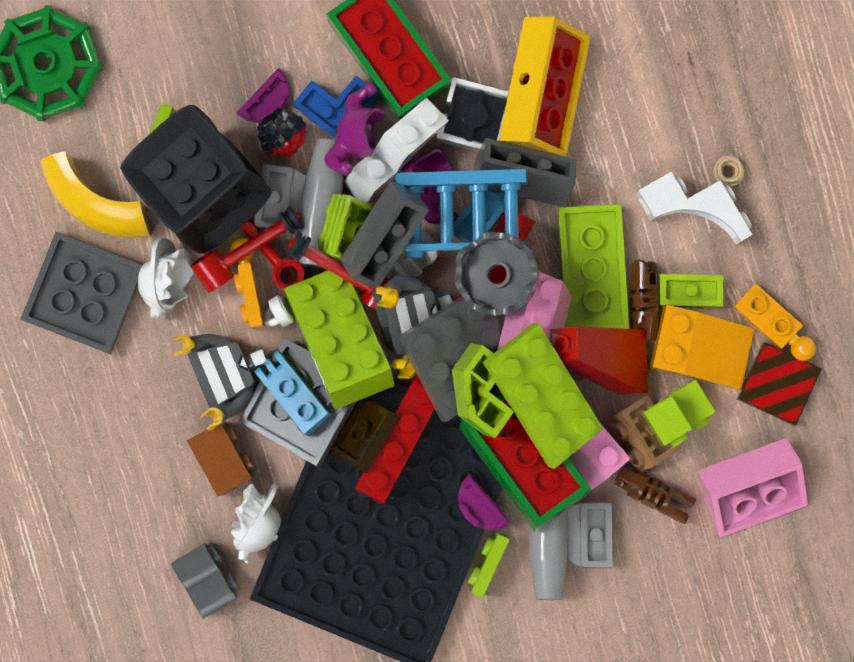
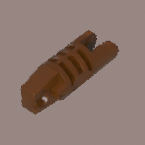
[631,259,659,342]
[614,467,696,524]

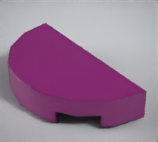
[236,68,290,123]
[458,474,511,530]

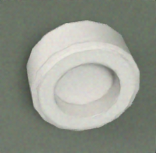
[263,295,295,327]

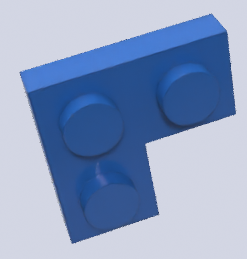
[292,76,381,140]

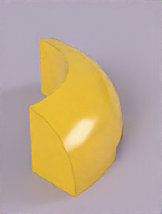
[40,152,151,238]

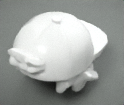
[138,238,194,319]
[231,484,281,564]

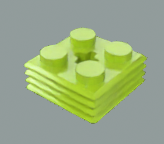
[317,193,374,263]

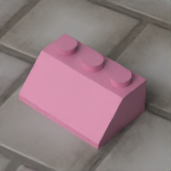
[497,271,572,351]
[568,422,630,491]
[697,438,808,538]

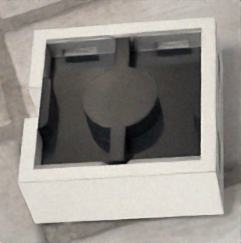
[437,77,508,153]

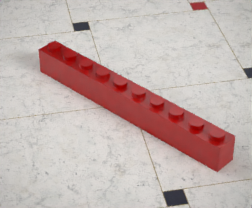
[355,212,535,505]

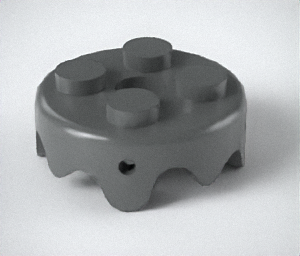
[455,233,540,316]

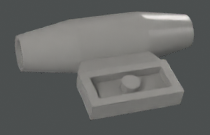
[254,139,343,268]
[529,503,613,600]

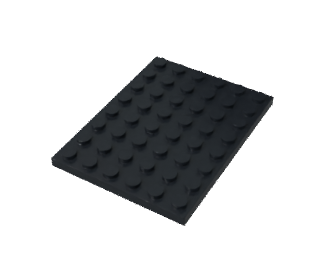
[249,382,502,662]

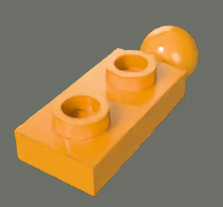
[230,238,265,330]
[733,283,816,361]

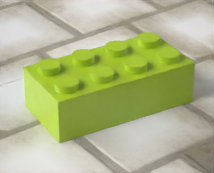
[284,271,395,410]

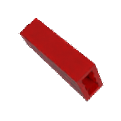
[551,327,648,395]

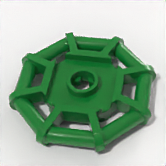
[0,5,104,122]

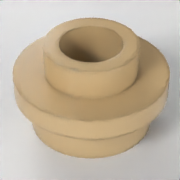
[713,156,745,187]

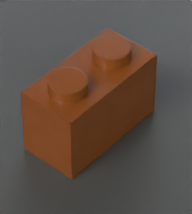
[187,422,256,497]

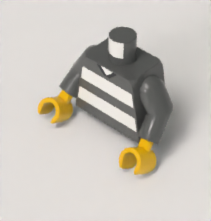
[371,275,452,379]
[171,333,267,431]

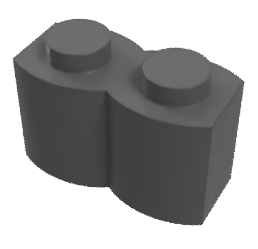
[171,542,240,619]

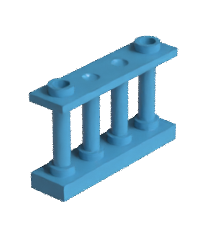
[396,169,529,258]

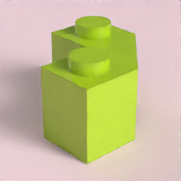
[452,343,514,438]
[641,379,716,448]

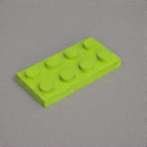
[558,204,629,329]
[483,323,603,469]

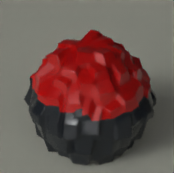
[257,107,307,157]

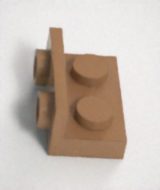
[607,394,681,472]

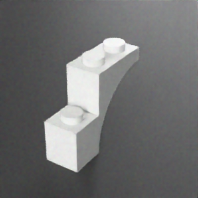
[343,98,449,204]
[635,172,753,245]

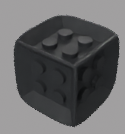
[120,105,272,254]

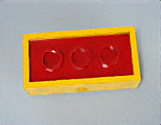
[499,17,591,157]

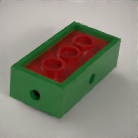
[326,0,452,121]
[459,393,591,532]

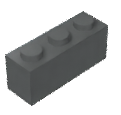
[474,138,576,207]
[340,181,429,289]

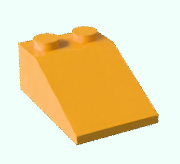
[648,305,754,390]

